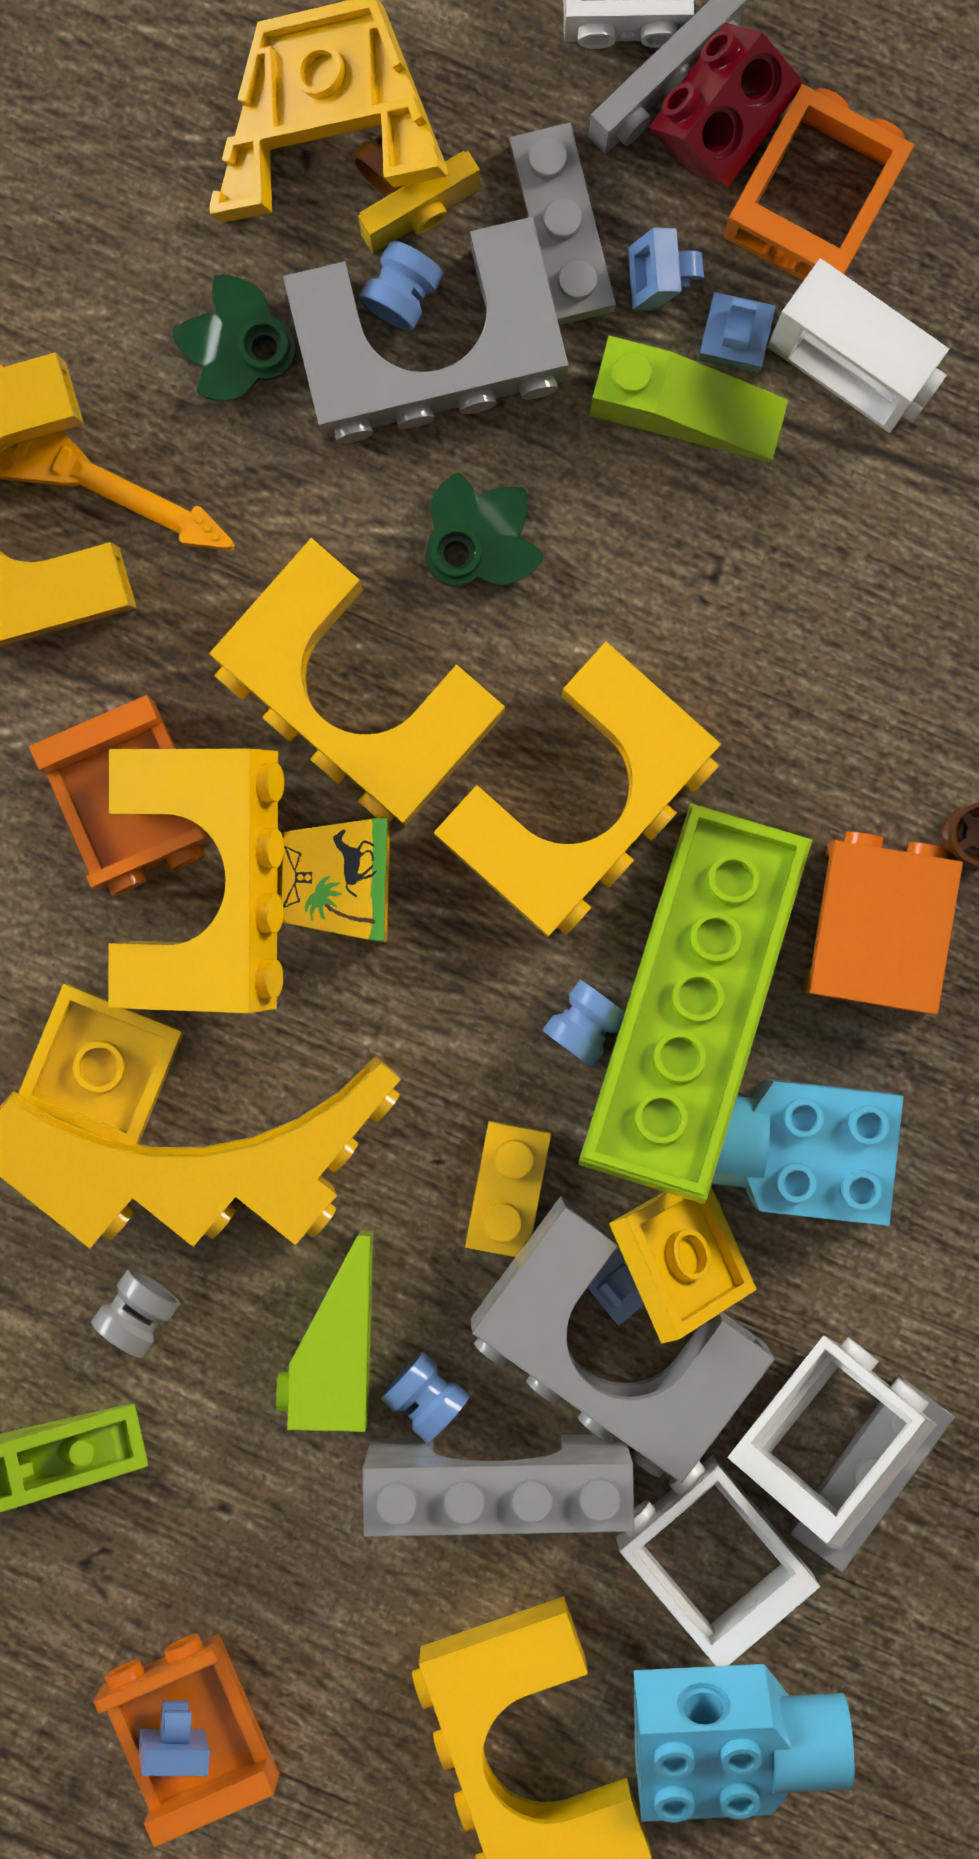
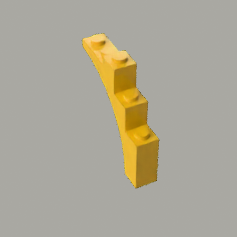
[0,1056,401,1248]

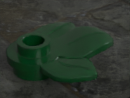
[171,275,297,402]
[425,472,544,586]

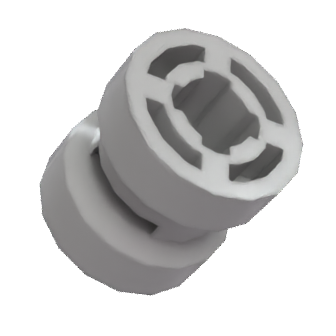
[91,1268,180,1358]

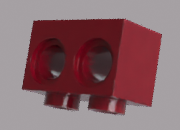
[648,23,805,188]

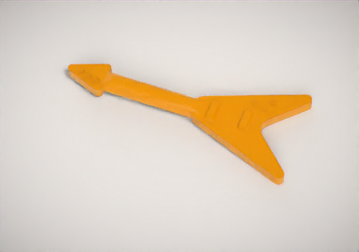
[0,364,235,551]

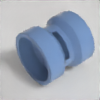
[358,241,444,331]
[542,979,625,1068]
[380,1351,470,1443]

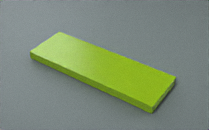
[578,803,812,1204]

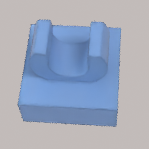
[628,227,704,311]
[698,292,776,373]
[587,1241,644,1326]
[138,1700,210,1776]

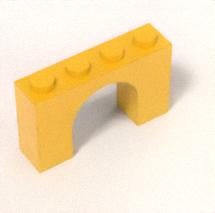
[0,352,137,647]
[209,538,505,827]
[434,642,721,938]
[108,749,284,1013]
[412,1596,652,1859]

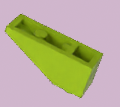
[589,336,788,463]
[276,1230,373,1432]
[0,1403,148,1513]

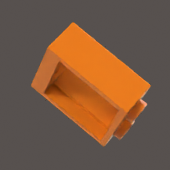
[723,84,915,281]

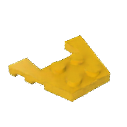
[210,0,447,223]

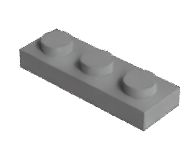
[588,0,746,155]
[509,122,616,325]
[787,1375,955,1572]

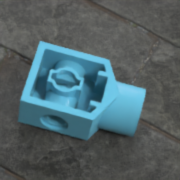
[711,1079,904,1226]
[634,1664,855,1823]

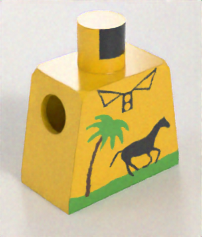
[277,818,391,942]

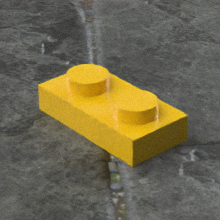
[465,1121,551,1257]

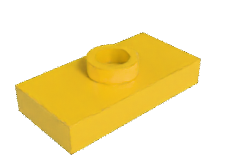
[358,151,480,254]

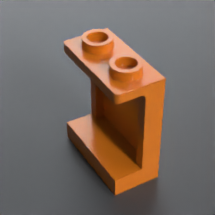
[29,695,213,896]
[802,832,963,1015]
[93,1633,279,1848]

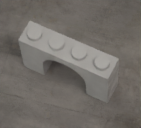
[283,217,569,443]
[470,1196,775,1483]
[363,1434,634,1537]

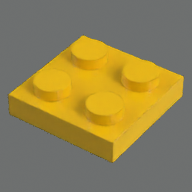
[18,983,185,1145]
[609,1187,757,1344]

